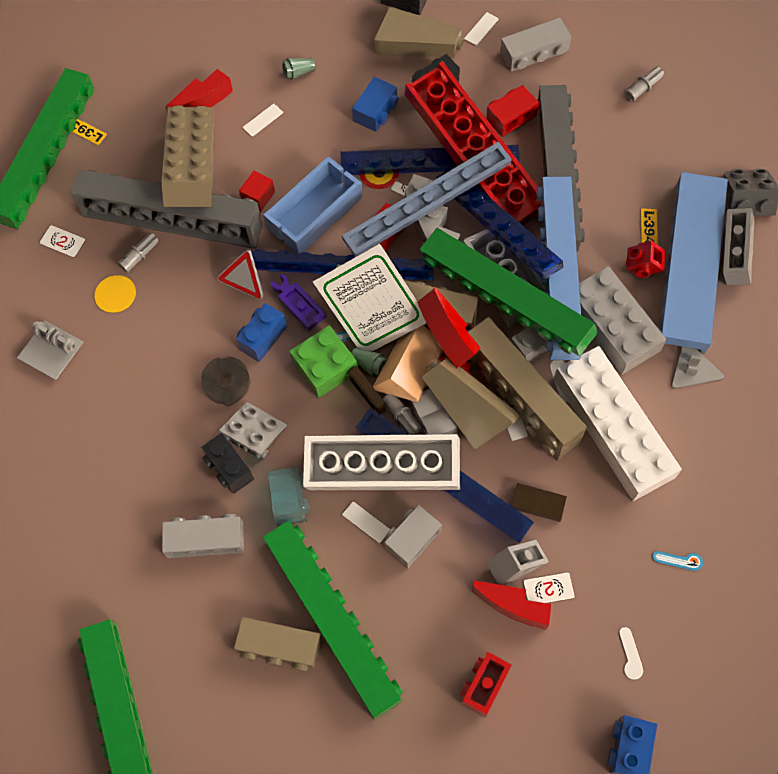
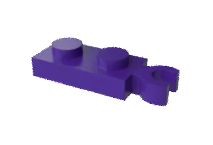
[270,274,327,331]

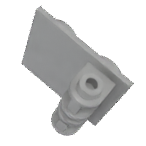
[17,321,84,380]
[219,402,287,459]

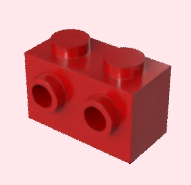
[486,85,539,137]
[459,652,512,718]

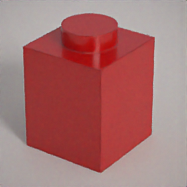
[239,170,275,212]

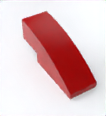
[165,69,233,112]
[417,287,481,368]
[472,580,552,630]

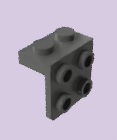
[723,168,778,216]

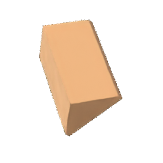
[373,325,443,402]

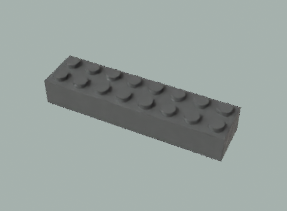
[70,169,263,249]

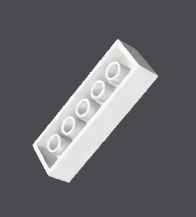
[554,346,682,501]
[303,434,460,490]

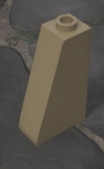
[374,7,464,58]
[421,357,520,449]

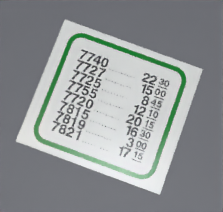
[313,244,426,352]

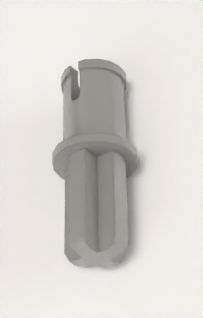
[624,66,664,102]
[117,232,158,273]
[383,394,421,435]

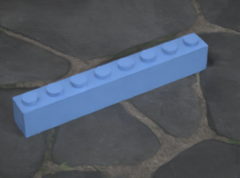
[537,177,582,360]

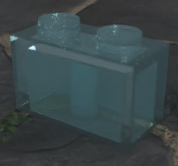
[268,467,310,527]

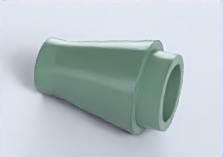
[282,57,315,80]
[351,347,387,376]

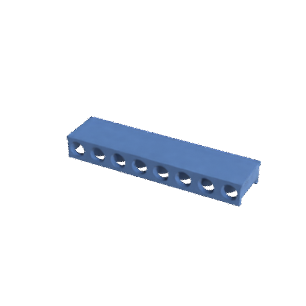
[659,172,728,353]

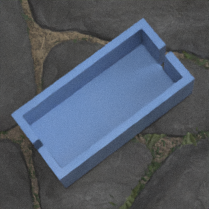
[263,156,363,256]

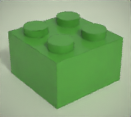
[289,325,358,398]

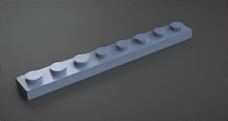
[342,142,512,257]

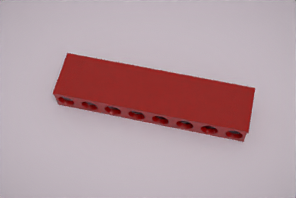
[404,61,541,231]

